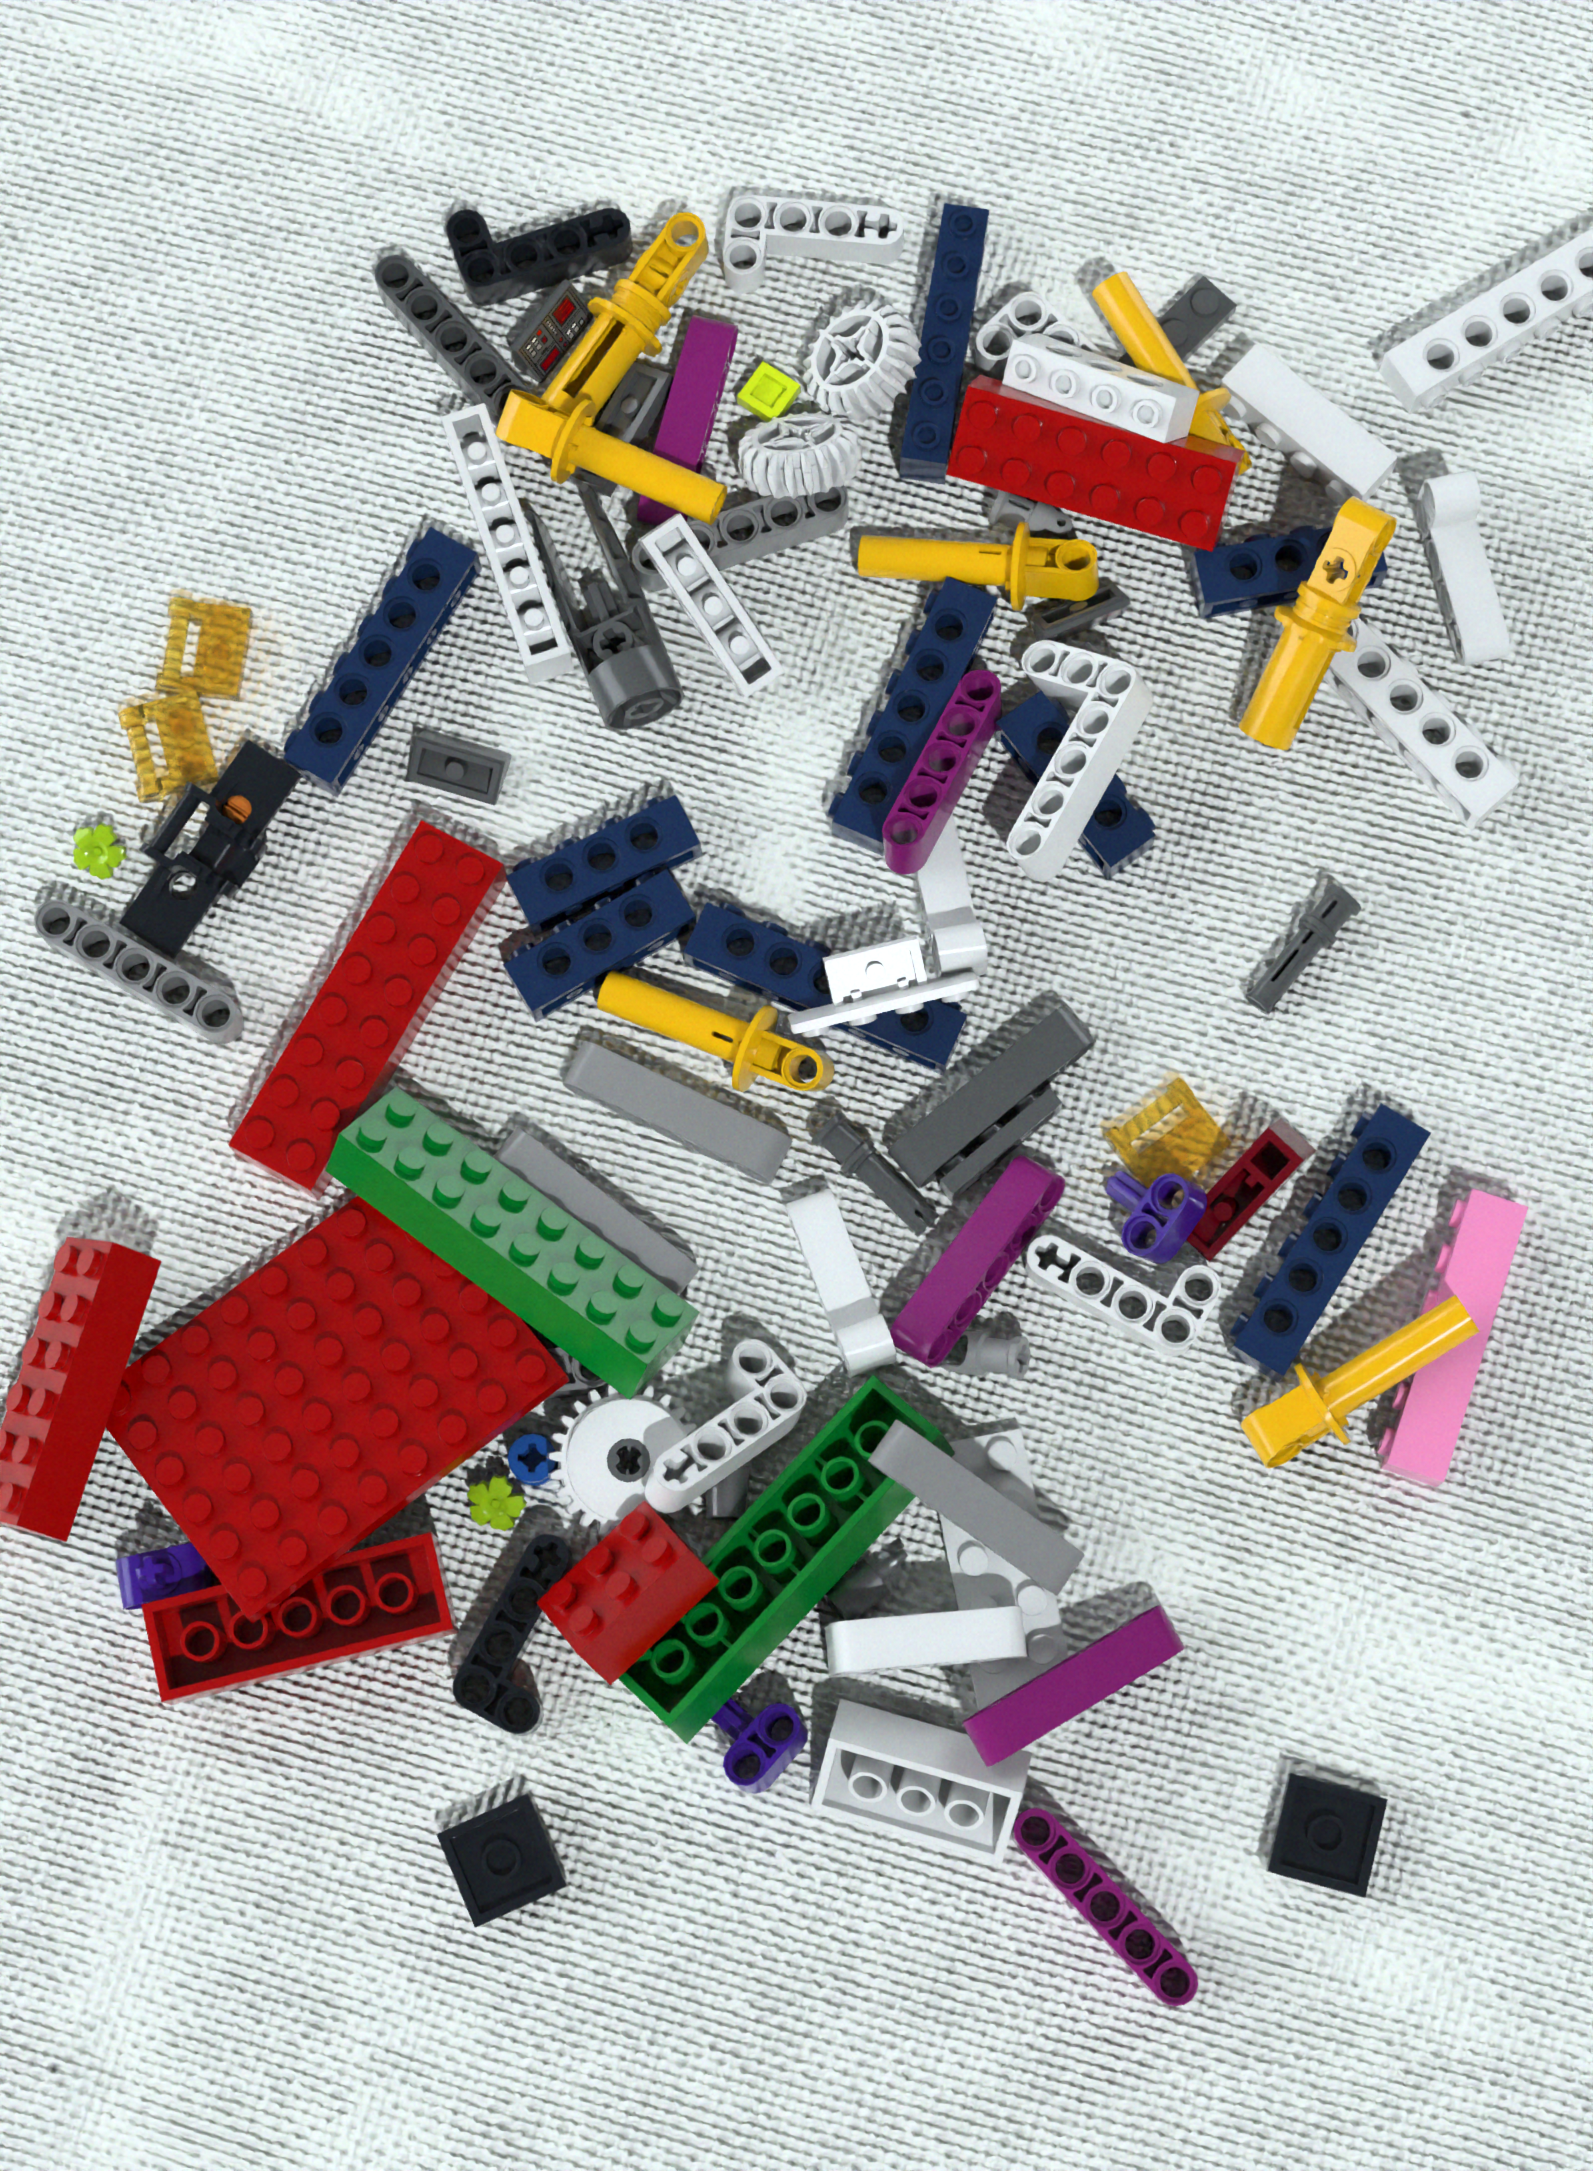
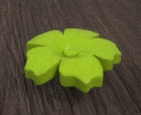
[73,822,127,880]
[467,1474,527,1531]

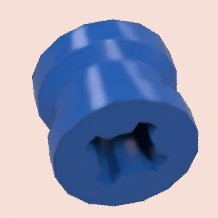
[508,1434,558,1487]

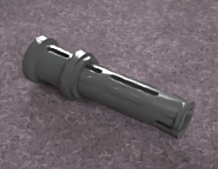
[1245,883,1362,1015]
[811,1111,940,1237]

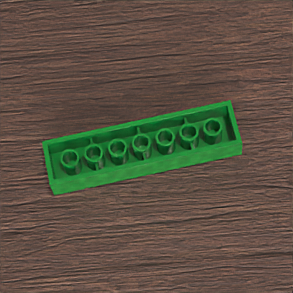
[325,1086,700,1400]
[618,1375,956,1744]

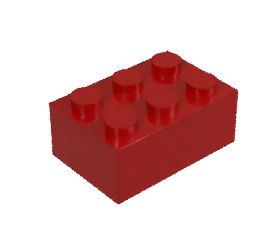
[536,1500,720,1686]

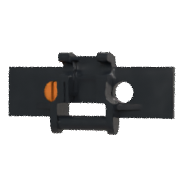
[119,739,302,960]

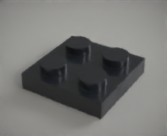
[1265,1773,1388,1898]
[436,1793,568,1928]

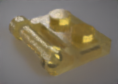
[155,597,254,702]
[118,690,220,803]
[1103,1077,1232,1189]

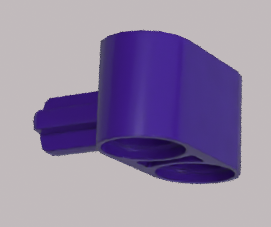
[1105,1171,1207,1264]
[115,1543,214,1610]
[711,1697,809,1794]

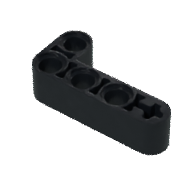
[446,208,633,306]
[452,1534,573,1736]

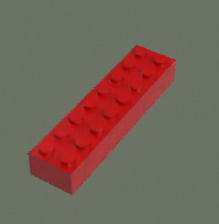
[228,820,507,1201]

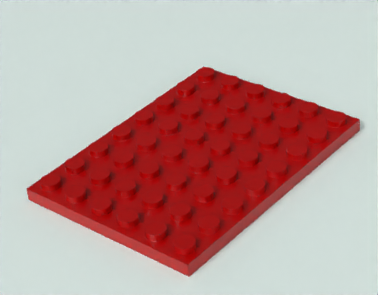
[106,1195,569,1624]

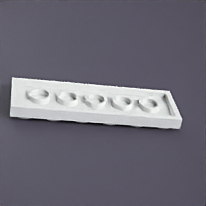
[938,1428,1081,1722]

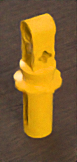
[541,212,709,416]
[1238,496,1397,750]

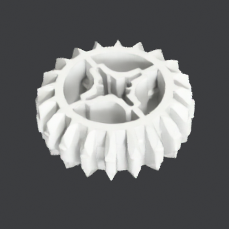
[802,299,922,423]
[737,411,862,499]

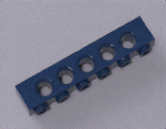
[899,203,989,485]
[283,527,482,798]
[827,576,998,856]
[683,902,968,1076]
[1227,1103,1431,1383]

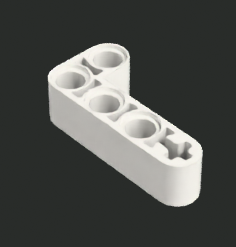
[723,195,904,294]
[974,292,1108,379]
[1416,470,1510,666]
[914,806,988,977]
[785,1188,896,1379]
[1024,1235,1221,1357]
[645,1339,807,1513]
[825,1606,1027,1678]

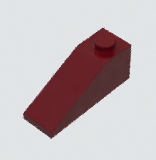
[1186,1118,1317,1262]

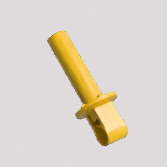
[1092,271,1252,477]
[495,389,728,525]
[858,522,1099,611]
[597,970,834,1092]
[1241,1294,1480,1468]

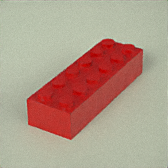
[946,375,1245,552]
[0,1237,162,1542]
[141,1532,459,1705]

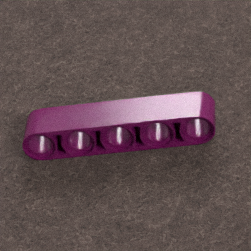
[637,315,738,526]
[882,669,1002,875]
[889,1155,1065,1368]
[962,1604,1185,1767]
[1012,1808,1198,2006]

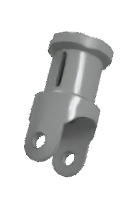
[988,490,1073,540]
[940,1331,1030,1380]

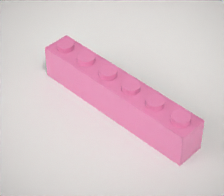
[1377,1189,1528,1487]

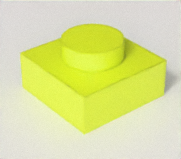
[737,361,801,423]

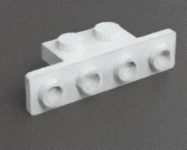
[787,935,980,1037]

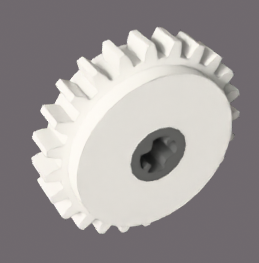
[547,1384,696,1535]

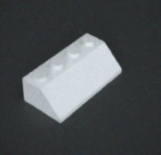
[810,1699,1032,1864]

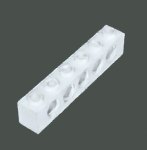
[1379,228,1593,414]
[441,403,574,685]
[1278,617,1520,831]

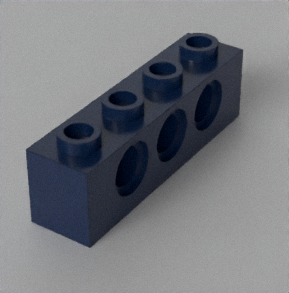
[1189,525,1388,619]
[994,690,1156,880]
[506,794,702,937]
[503,869,697,1023]

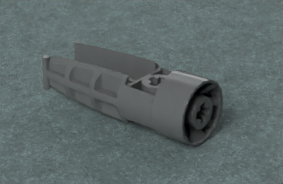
[524,483,685,730]

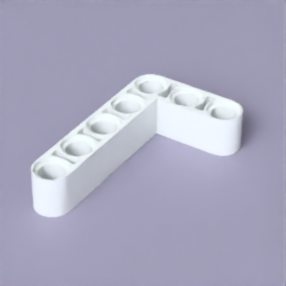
[1006,640,1153,882]

